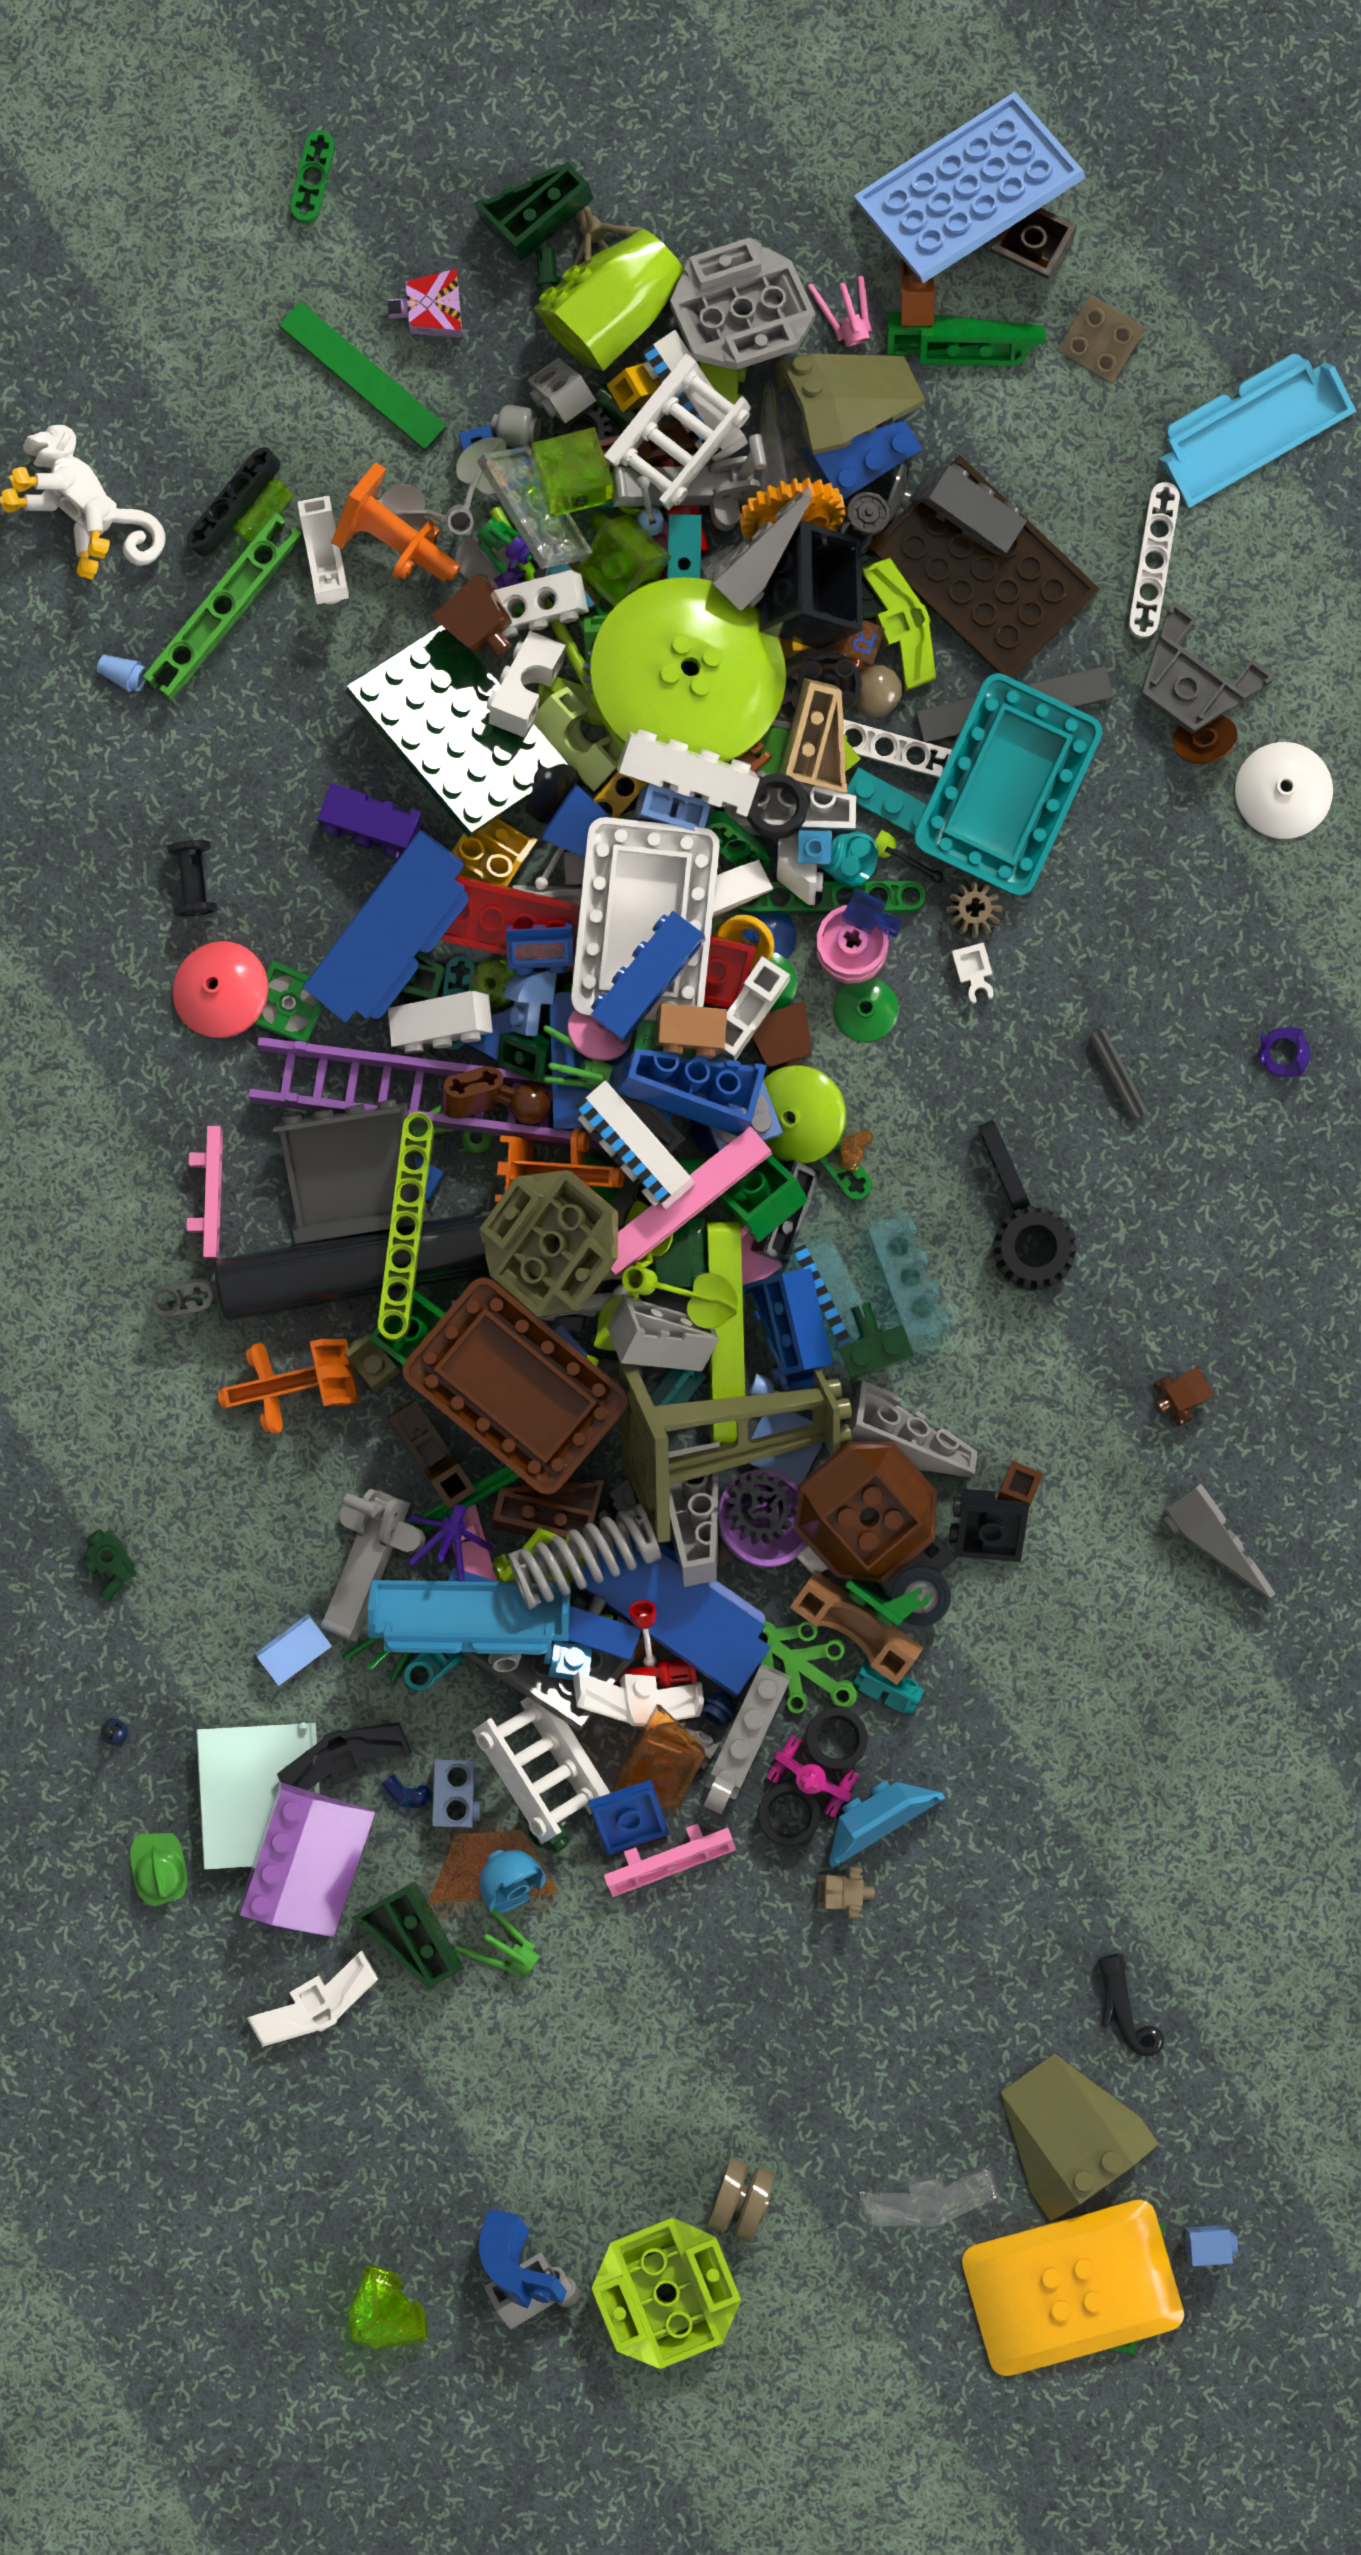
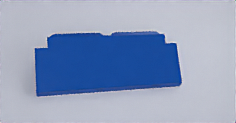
[303,830,468,1023]
[574,1532,771,1697]

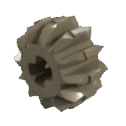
[946,882,1003,938]

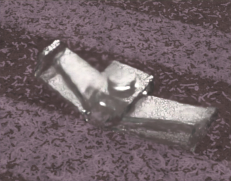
[860,2164,997,2228]

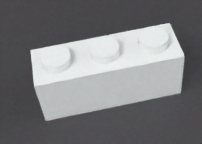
[388,991,493,1054]

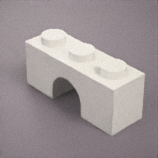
[486,631,566,738]
[722,956,790,1061]

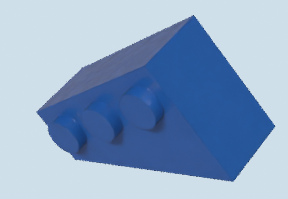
[800,421,922,500]
[742,1268,833,1376]

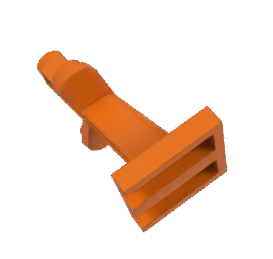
[331,462,462,582]
[495,1128,625,1202]
[218,1339,361,1434]

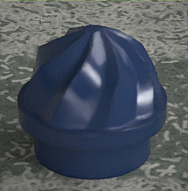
[701,1692,735,1726]

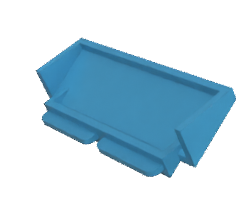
[368,1580,571,1655]

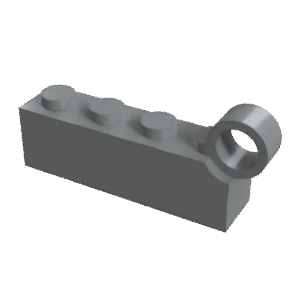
[703,1663,792,1814]

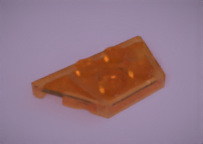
[610,1704,705,1808]
[430,1830,558,1904]

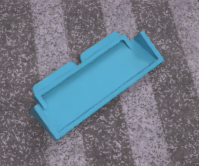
[1159,354,1356,508]

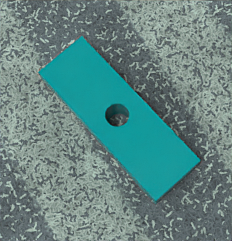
[668,515,702,579]

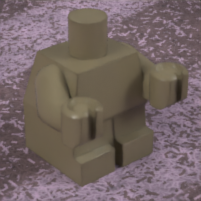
[817,1867,875,1919]

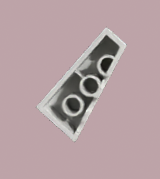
[617,729,760,817]

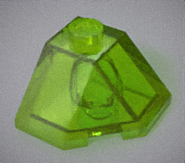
[348,2264,428,2349]

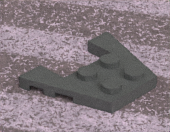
[1140,601,1275,735]

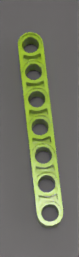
[378,1112,434,1342]
[706,1221,745,1446]

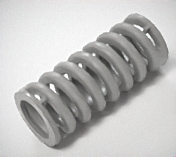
[507,1504,661,1610]

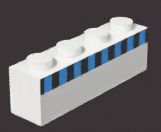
[642,330,748,462]
[576,1080,696,1209]

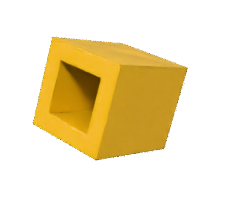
[607,364,662,413]

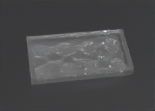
[477,446,593,569]

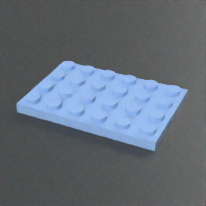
[854,92,1085,283]

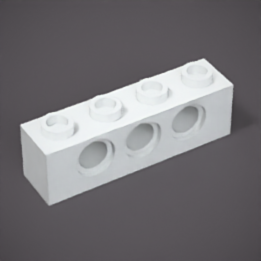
[457,570,589,640]

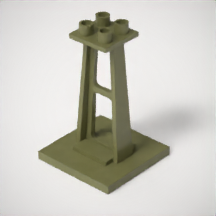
[619,1360,852,1543]

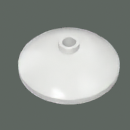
[1235,742,1333,839]

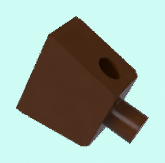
[432,574,512,657]
[751,1001,812,1071]

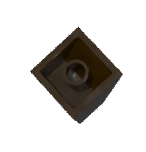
[990,208,1077,279]

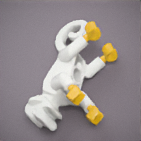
[0,425,165,580]

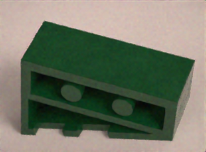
[352,1881,464,1989]

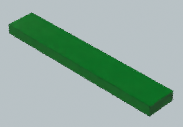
[279,301,447,452]

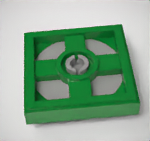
[253,961,325,1043]

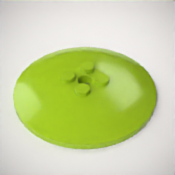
[590,577,786,763]

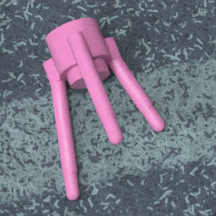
[808,276,872,347]

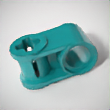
[404,1653,465,1692]

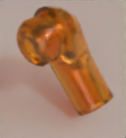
[841,1129,873,1171]

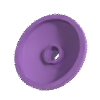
[718,1469,807,1568]

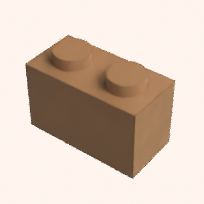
[654,1003,727,1059]

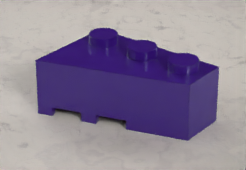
[317,783,424,860]

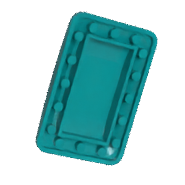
[914,673,1102,896]

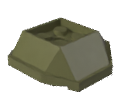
[479,1170,618,1317]

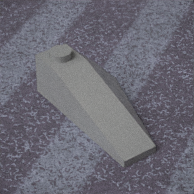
[1163,1484,1275,1599]

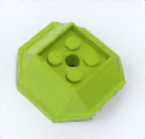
[591,2217,741,2369]

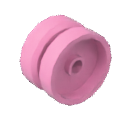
[816,905,888,984]

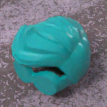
[821,831,878,887]

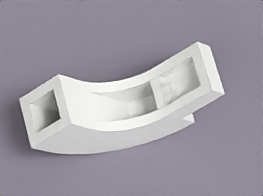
[298,496,349,604]

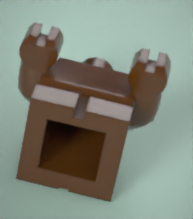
[1153,1367,1214,1427]

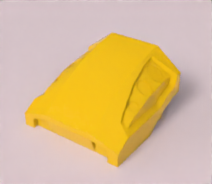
[452,819,538,887]

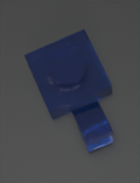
[841,889,902,939]

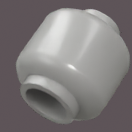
[491,405,541,450]

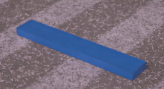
[448,1567,642,1662]

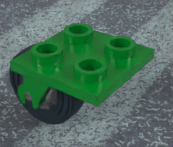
[846,1567,951,1627]

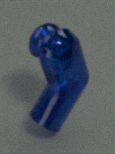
[381,1774,431,1808]

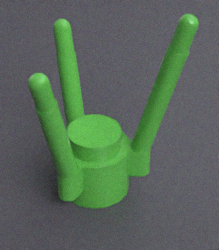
[544,1026,612,1090]
[454,1908,540,1977]

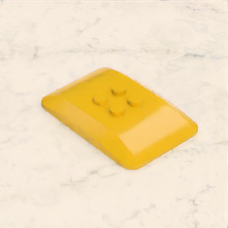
[962,2199,1184,2376]

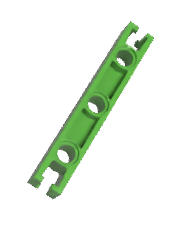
[143,513,303,702]

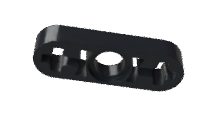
[977,1119,1030,1211]

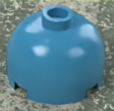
[478,1850,547,1913]

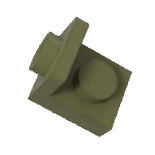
[344,1334,401,1392]

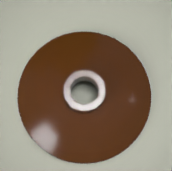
[1173,715,1238,764]

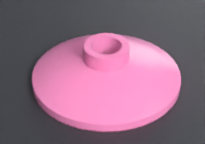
[567,1009,632,1061]

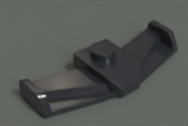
[277,1722,412,1790]

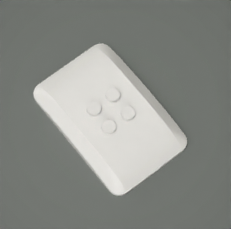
[571,817,720,1021]

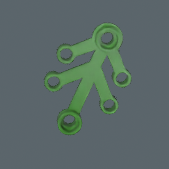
[762,1620,858,1713]

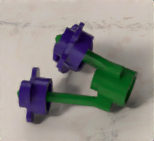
[476,517,558,589]

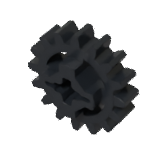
[723,1472,796,1545]

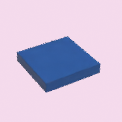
[588,1779,670,1856]

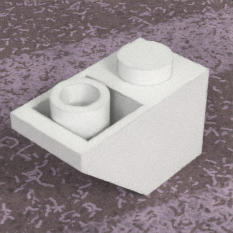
[777,834,823,905]

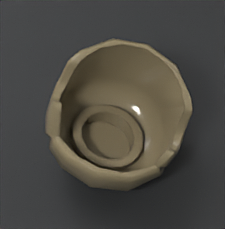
[855,665,902,718]

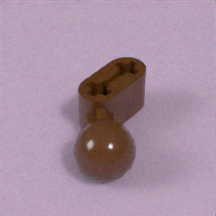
[441,1066,551,1125]

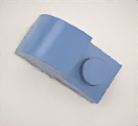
[503,968,557,1036]

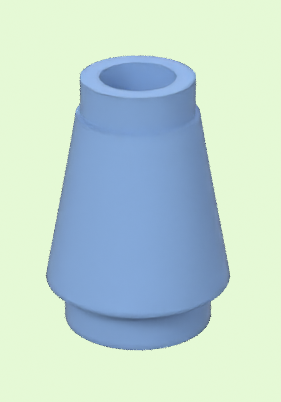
[97,655,148,692]

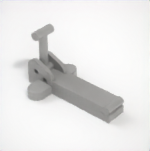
[608,434,767,531]
[321,1489,425,1642]

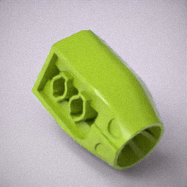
[534,229,684,371]

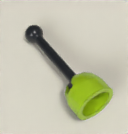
[875,829,943,883]

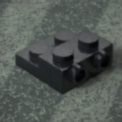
[949,1488,1029,1562]

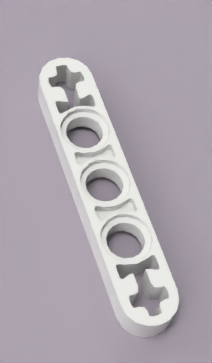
[1129,482,1180,639]
[843,719,951,778]

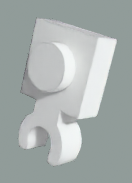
[952,942,993,1005]

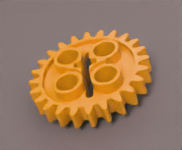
[739,478,846,541]

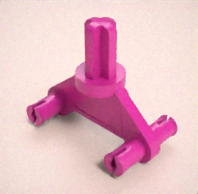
[766,1734,860,1818]

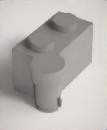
[484,2252,581,2330]

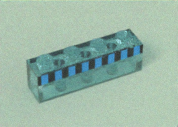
[790,1233,866,1366]

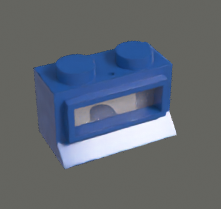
[506,923,574,975]

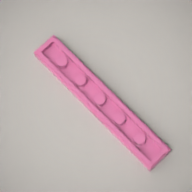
[610,1126,772,1278]

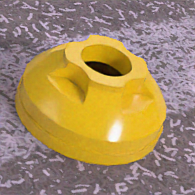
[716,915,775,973]

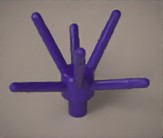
[408,1504,494,1582]

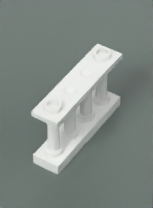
[604,354,751,510]
[472,1697,610,1844]

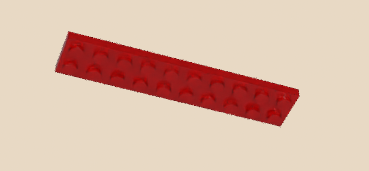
[440,875,756,1008]

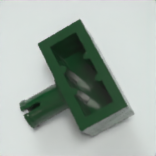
[839,1302,914,1380]

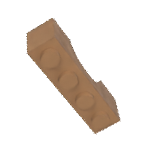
[789,1570,924,1685]

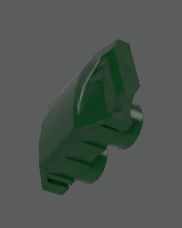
[641,1216,708,1288]

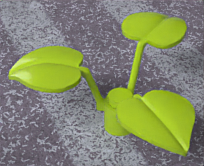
[594,1201,740,1351]

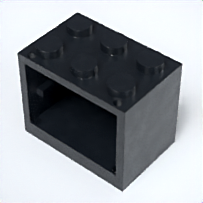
[760,521,863,649]

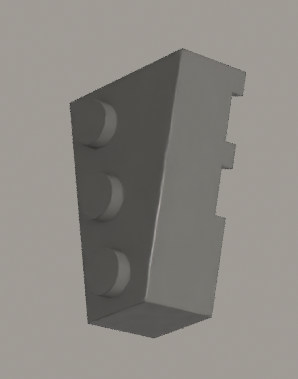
[909,464,1027,555]

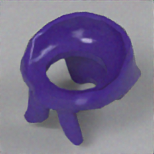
[1258,1027,1310,1077]

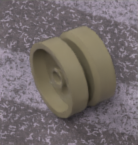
[707,2157,775,2243]

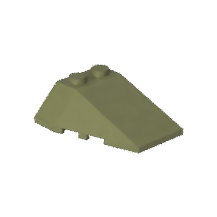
[771,354,925,455]
[1000,2054,1159,2221]

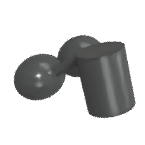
[572,1596,606,1615]

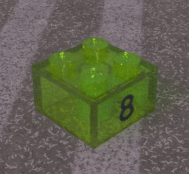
[531,427,614,518]
[577,514,671,607]

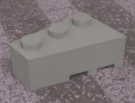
[607,1295,719,1371]

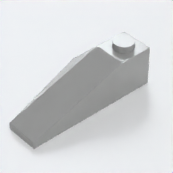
[713,486,812,611]
[840,1380,977,1478]

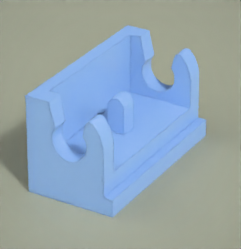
[256,1613,332,1686]

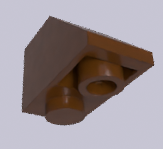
[996,1461,1043,1508]

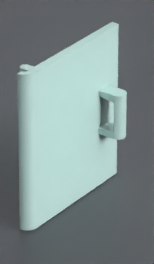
[196,1722,320,1869]

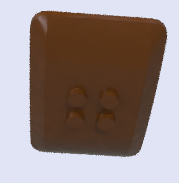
[403,1278,628,1495]

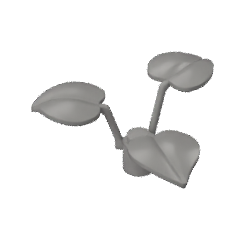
[377,438,511,589]

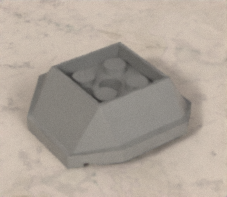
[670,237,816,370]

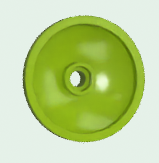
[763,1065,846,1163]

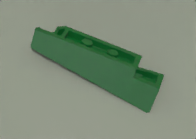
[887,311,1046,366]

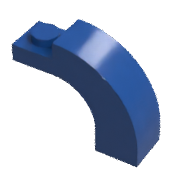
[479,2209,567,2308]

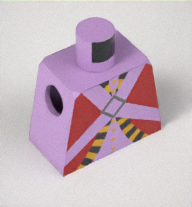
[388,269,463,338]

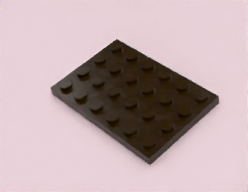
[869,455,1100,678]

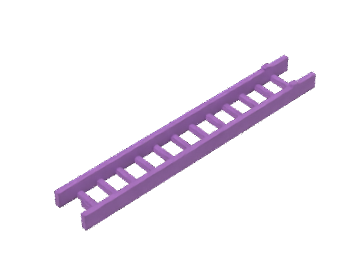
[248,1037,673,1155]

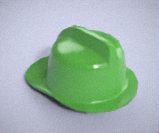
[130,1833,187,1907]

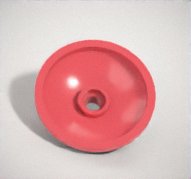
[173,941,269,1038]

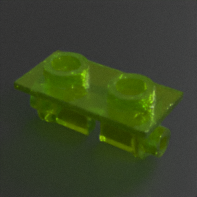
[232,478,294,543]

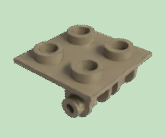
[1058,294,1146,384]

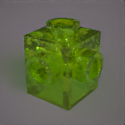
[469,959,515,1007]

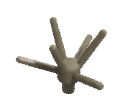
[572,206,643,266]

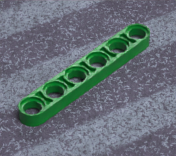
[736,881,926,914]

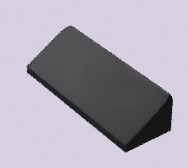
[751,1160,820,1264]

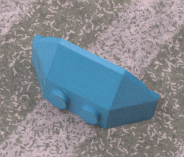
[828,1780,945,1868]

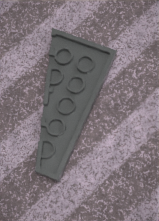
[461,1641,636,1731]

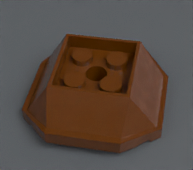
[792,1440,937,1583]

